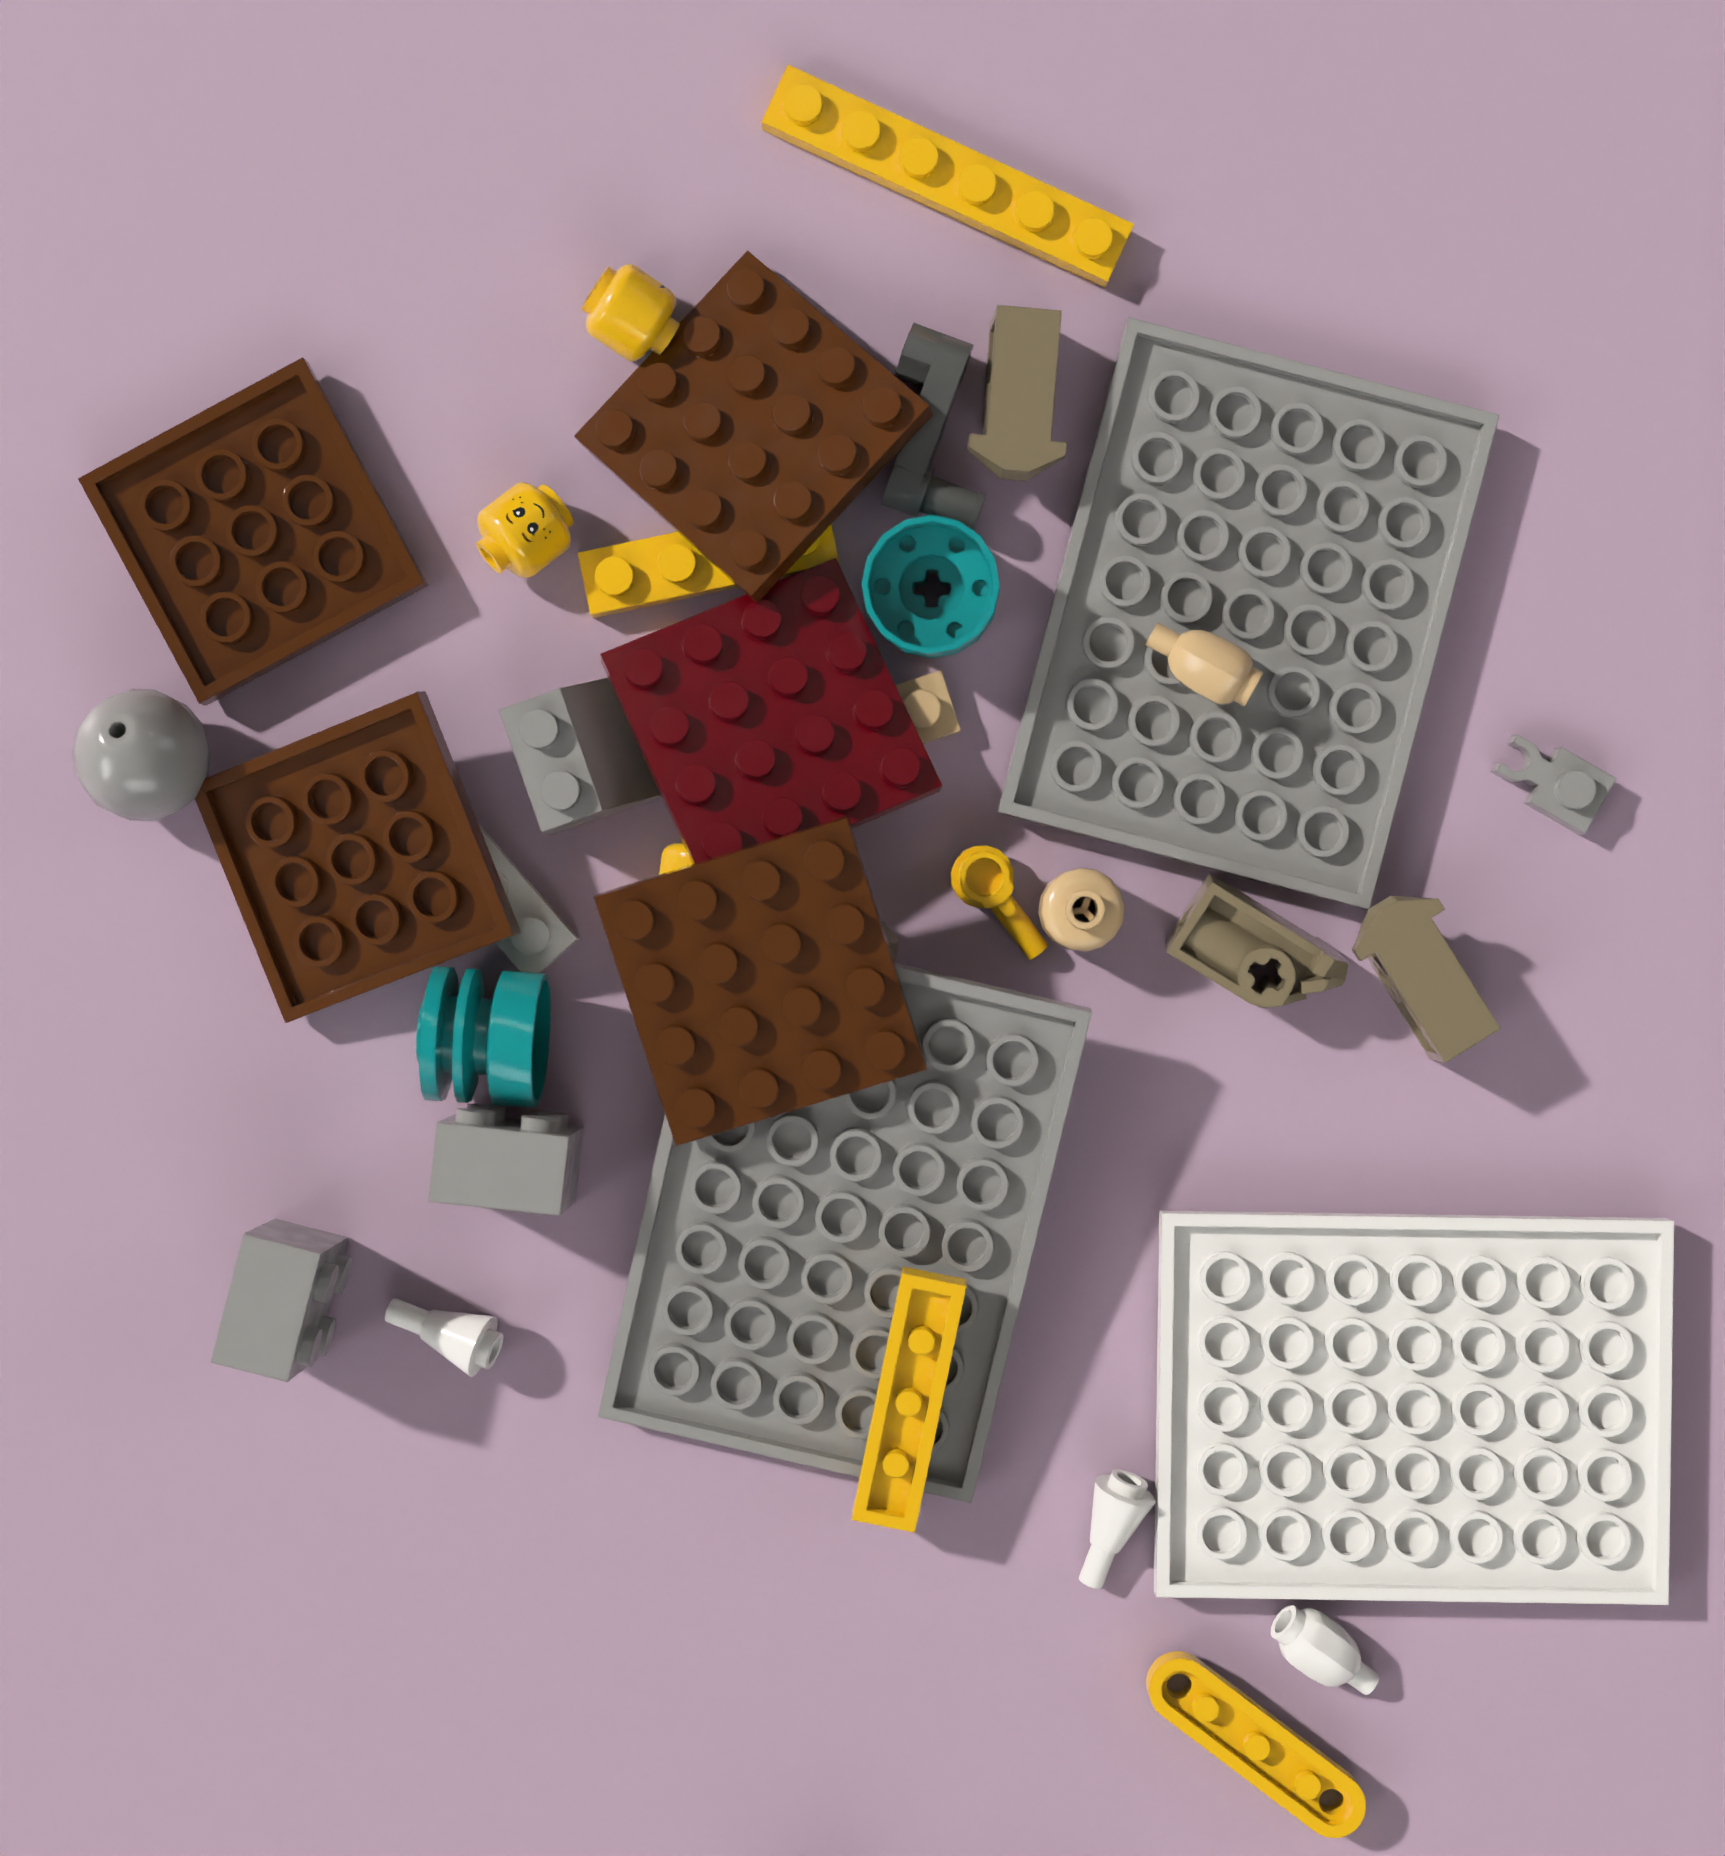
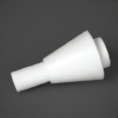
[385,1298,504,1377]
[1079,1469,1156,1589]

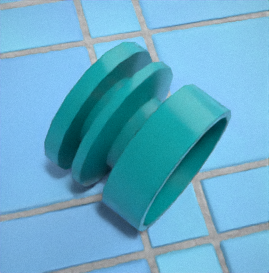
[861,515,1000,659]
[416,966,551,1108]

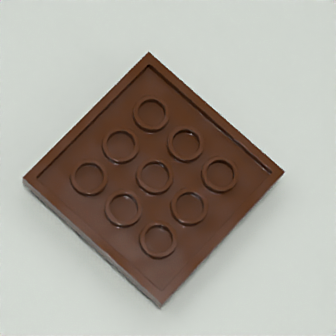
[574,250,933,603]
[78,357,429,706]
[195,691,521,1023]
[594,816,927,1146]

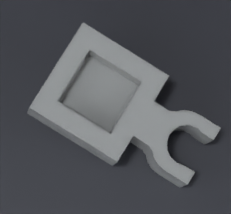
[1491,734,1617,835]

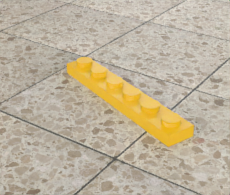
[761,65,1134,288]

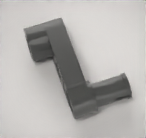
[881,323,987,531]

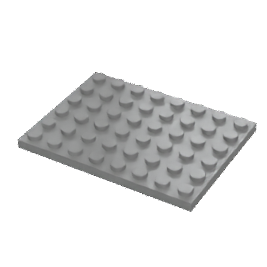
[997,317,1500,910]
[598,963,1092,1503]

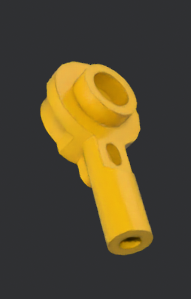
[950,845,1049,960]

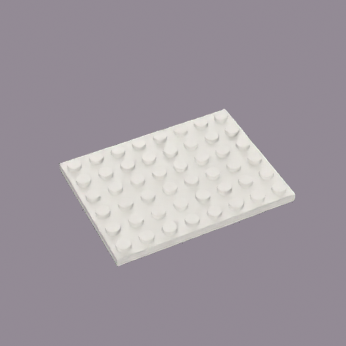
[1154,1211,1674,1605]

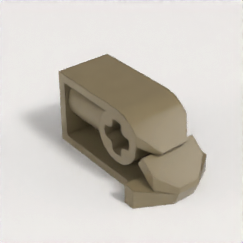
[968,305,1067,482]
[1165,873,1349,1008]
[1352,896,1501,1063]

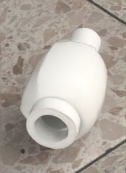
[1271,1605,1379,1695]

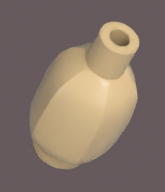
[1146,622,1264,707]

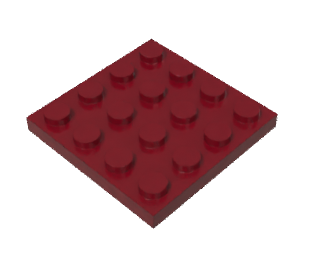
[600,558,943,864]

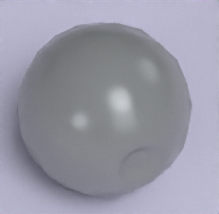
[72,689,211,822]

